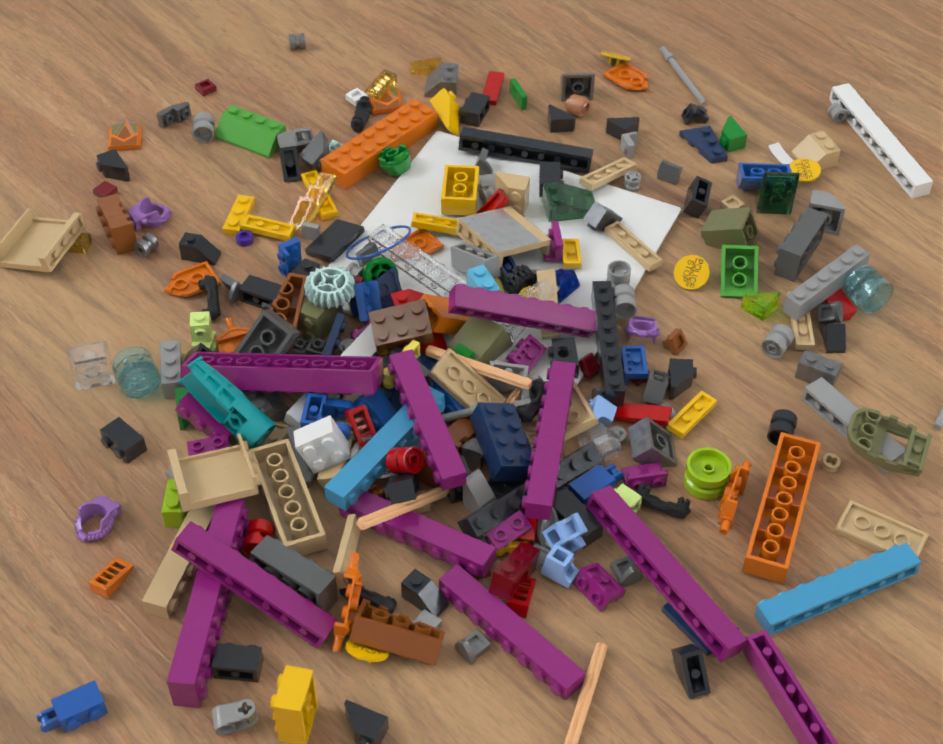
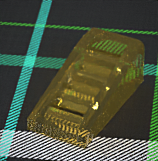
[410,57,443,75]
[364,69,397,99]
[68,233,92,254]

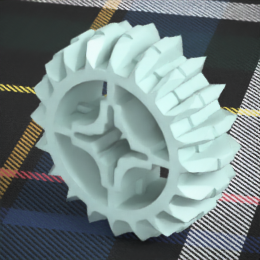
[304,265,355,310]

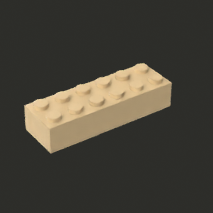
[249,439,327,556]

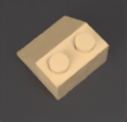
[791,131,841,170]
[495,171,530,217]

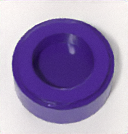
[236,230,254,247]

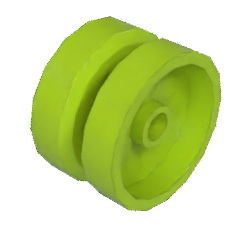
[683,447,732,500]

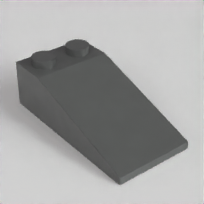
[234,309,301,354]

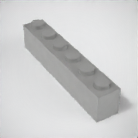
[783,244,871,321]
[802,377,905,474]

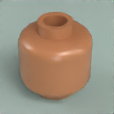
[565,94,590,117]

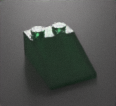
[755,171,800,215]
[542,182,595,222]

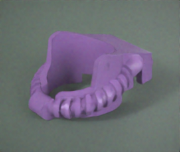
[128,197,172,230]
[624,315,660,344]
[75,495,122,543]

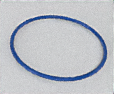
[346,225,411,260]

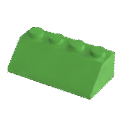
[214,105,286,159]

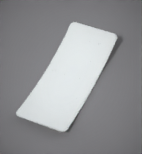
[768,142,794,164]

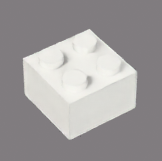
[293,415,351,474]

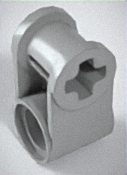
[212,699,259,736]

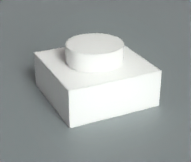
[345,88,368,106]

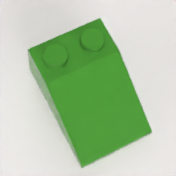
[720,245,759,298]

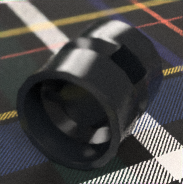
[767,409,798,446]

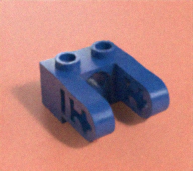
[300,393,357,440]

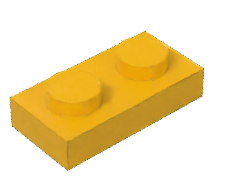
[562,239,582,269]

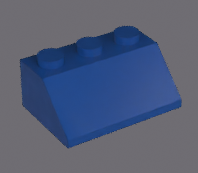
[736,163,794,191]

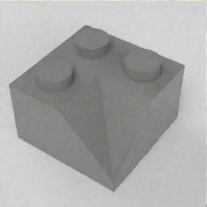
[808,190,846,236]

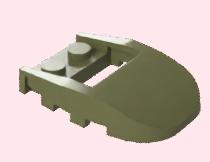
[847,408,932,477]

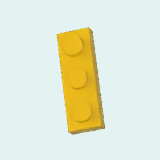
[222,194,255,235]
[411,212,458,236]
[240,214,296,241]
[666,391,717,439]

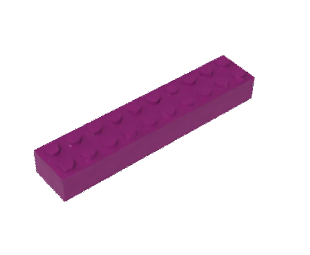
[181,352,384,396]
[167,498,250,708]

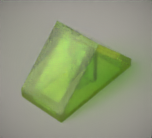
[741,292,780,321]

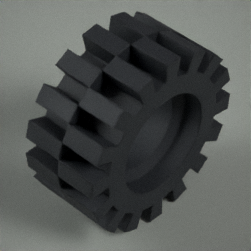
[503,265,537,295]

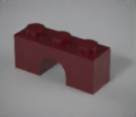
[489,541,541,601]

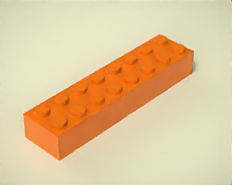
[321,98,438,190]
[742,432,821,584]

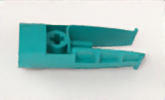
[178,356,276,450]

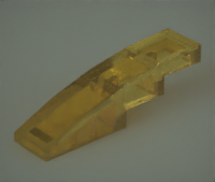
[289,172,337,231]

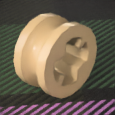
[820,453,841,473]

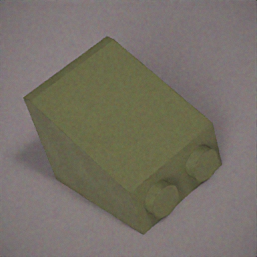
[701,207,760,249]
[301,295,343,341]
[448,317,513,365]

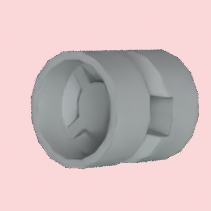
[192,112,215,143]
[606,260,631,289]
[612,284,637,319]
[761,324,795,359]

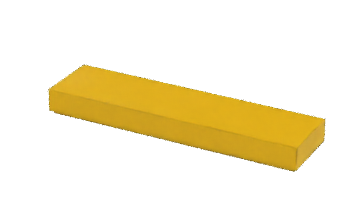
[301,170,338,220]

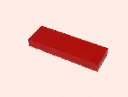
[483,71,504,106]
[613,402,672,426]

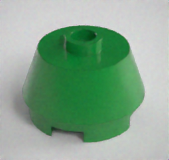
[378,144,411,176]
[363,257,399,282]

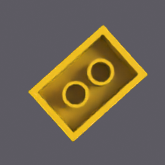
[441,165,479,216]
[270,665,318,744]

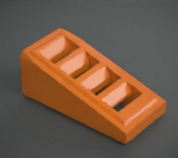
[88,557,134,599]

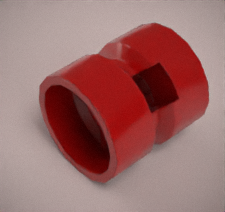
[386,447,425,474]
[242,519,275,557]

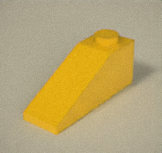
[430,88,459,136]

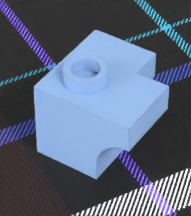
[587,395,617,430]
[542,512,588,553]
[540,544,579,589]

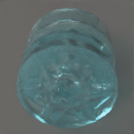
[843,264,894,314]
[112,347,161,399]

